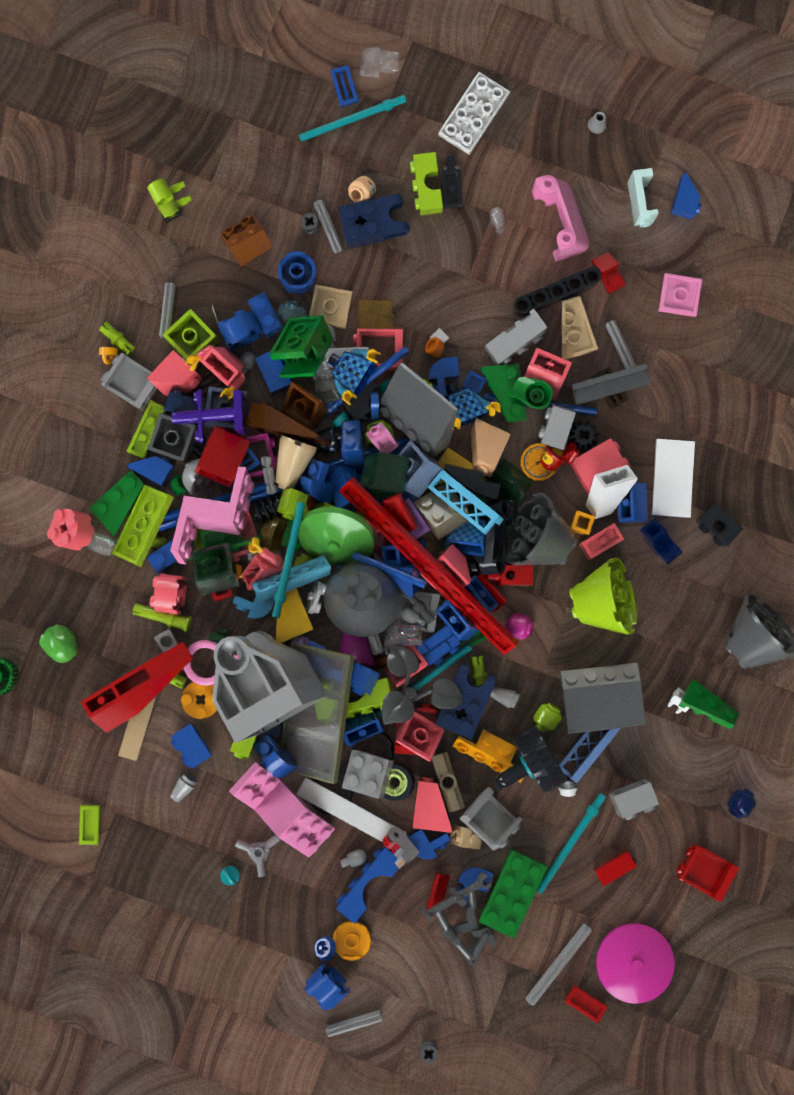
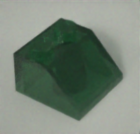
[360,452,410,499]

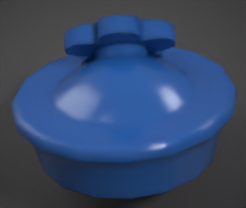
[314,936,336,961]

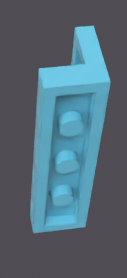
[428,469,504,535]
[252,555,331,603]

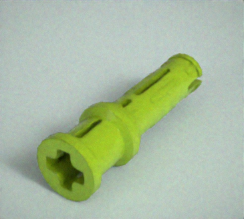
[132,603,192,633]

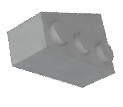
[484,309,547,365]

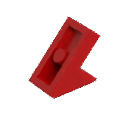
[591,252,626,294]

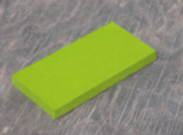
[112,484,174,567]

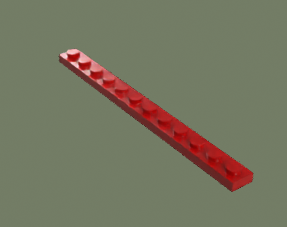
[339,477,519,655]

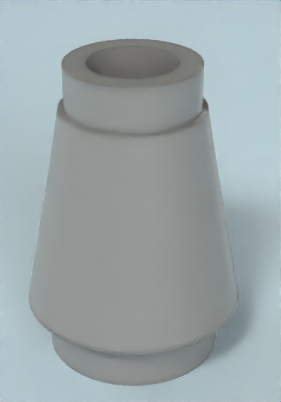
[588,112,607,134]
[490,686,520,709]
[170,773,197,803]

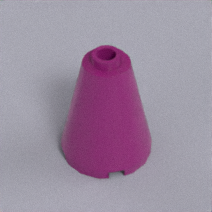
[337,632,375,671]

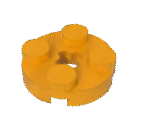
[181,682,217,719]

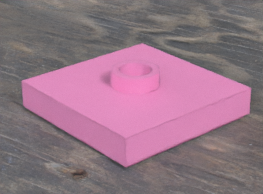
[658,273,702,317]

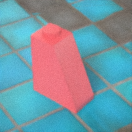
[412,777,452,833]

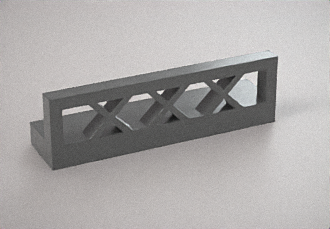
[571,363,650,405]

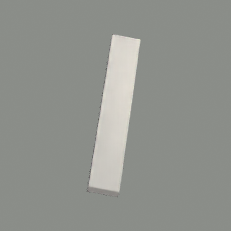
[296,777,407,842]

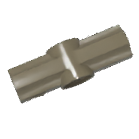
[432,751,465,812]

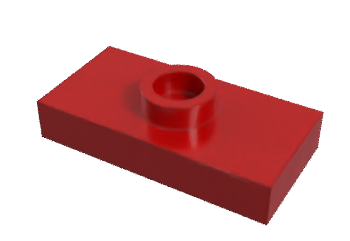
[382,493,418,532]
[564,984,608,1024]

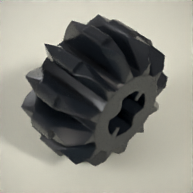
[567,420,600,452]

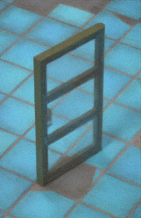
[279,642,355,784]

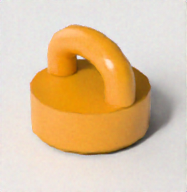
[99,347,118,365]

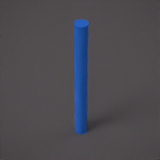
[352,551,427,588]

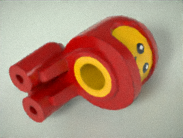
[540,442,580,471]

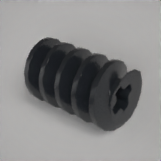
[252,493,282,524]

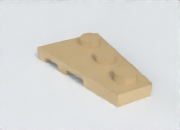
[561,296,598,360]

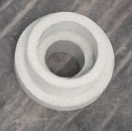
[558,781,578,797]

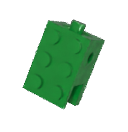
[269,315,334,378]

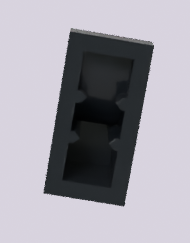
[342,381,378,424]

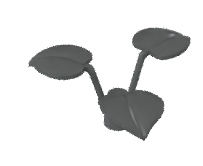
[382,645,463,724]

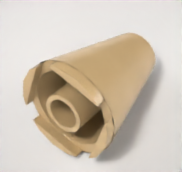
[275,435,317,490]

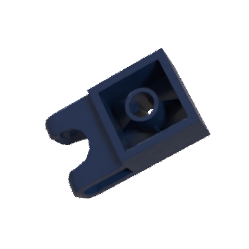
[338,194,411,249]
[436,662,497,739]

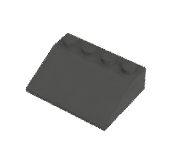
[379,363,458,457]
[559,663,646,734]

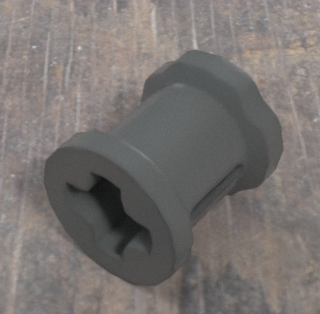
[301,213,319,235]
[420,1041,438,1063]

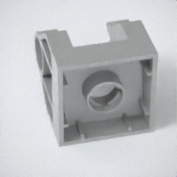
[212,631,328,743]

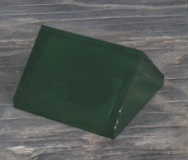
[487,459,534,505]

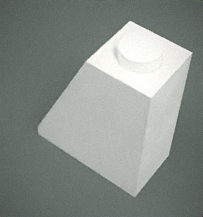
[586,465,638,519]

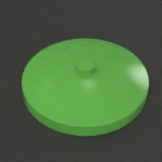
[298,507,375,566]

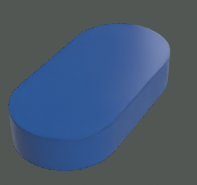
[371,392,379,421]

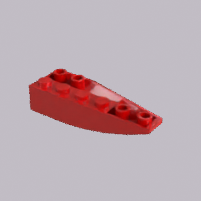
[80,642,193,733]

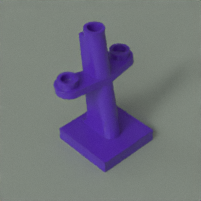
[171,389,248,444]

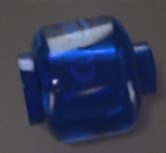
[727,789,757,819]

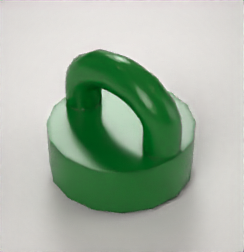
[170,474,187,495]

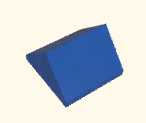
[387,561,422,598]

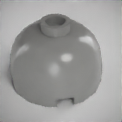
[182,458,217,496]

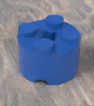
[278,251,317,294]
[218,309,263,351]
[304,963,350,1011]

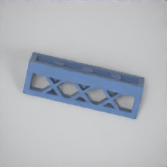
[559,728,621,783]

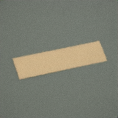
[118,697,156,761]

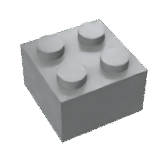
[538,403,576,450]
[342,750,394,799]
[609,779,659,820]

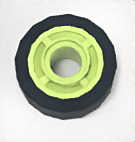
[384,764,415,801]

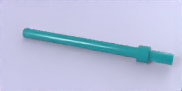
[299,95,406,142]
[272,502,305,618]
[375,644,472,718]
[537,793,606,894]

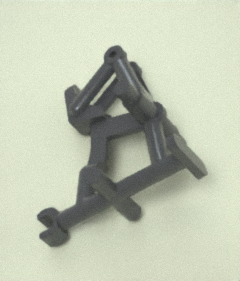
[420,872,496,966]

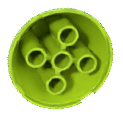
[569,557,637,635]

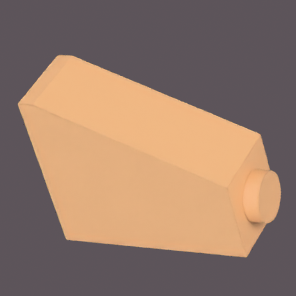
[470,418,511,478]

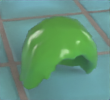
[39,624,78,663]

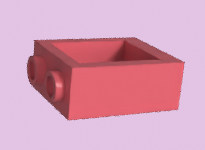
[353,328,403,370]

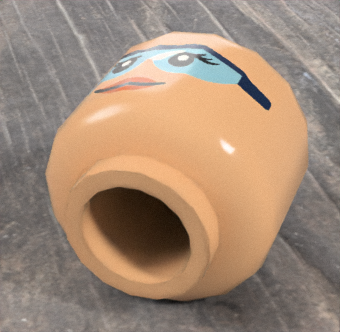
[348,176,376,203]

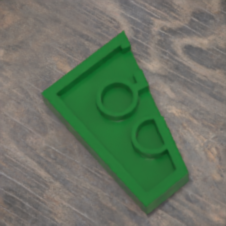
[481,364,527,422]
[89,470,144,537]
[678,679,740,729]

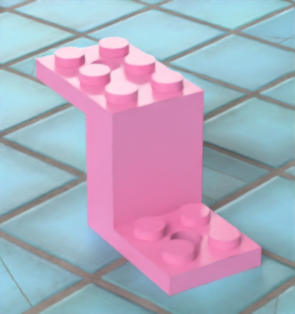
[170,466,254,564]
[229,762,335,857]

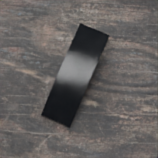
[444,464,500,501]

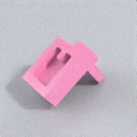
[366,423,399,457]

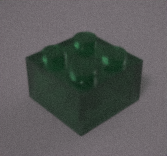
[191,542,239,596]

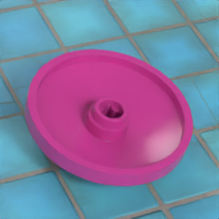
[596,923,675,1003]

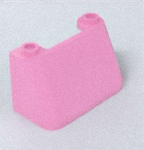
[532,175,590,262]

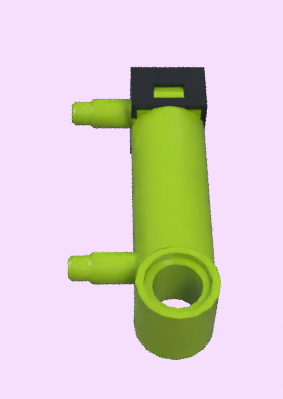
[147,179,192,224]

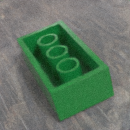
[477,847,548,939]

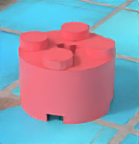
[47,509,94,551]
[150,573,187,615]

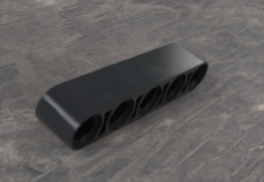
[513,267,601,317]

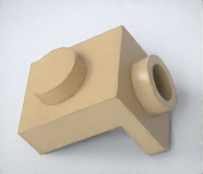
[451,825,482,849]

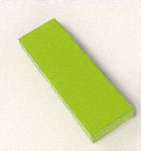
[127,400,166,459]

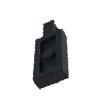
[442,155,462,209]

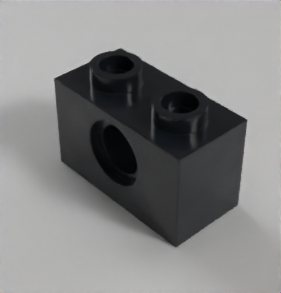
[696,503,744,547]

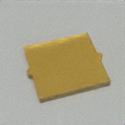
[357,300,394,329]

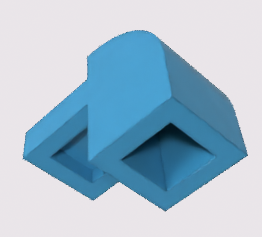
[233,596,275,619]

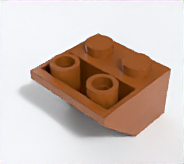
[220,214,273,266]

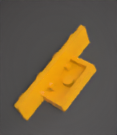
[452,729,524,782]

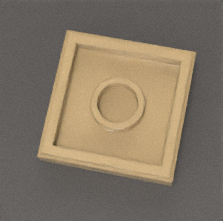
[309,284,353,329]

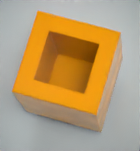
[570,511,595,536]

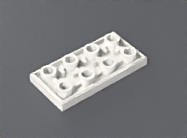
[438,72,510,155]
[651,439,695,518]

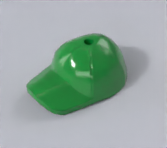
[512,377,553,409]

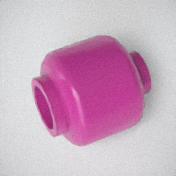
[504,612,534,640]

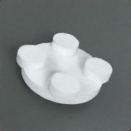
[307,581,326,614]

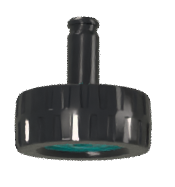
[492,725,567,793]

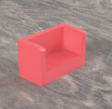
[579,523,624,560]

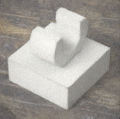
[668,687,689,714]

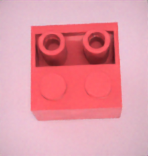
[524,348,572,401]

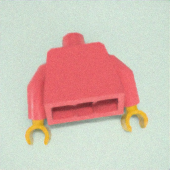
[185,345,246,403]
[231,537,284,590]

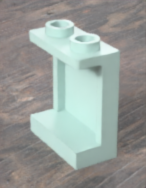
[627,168,659,227]

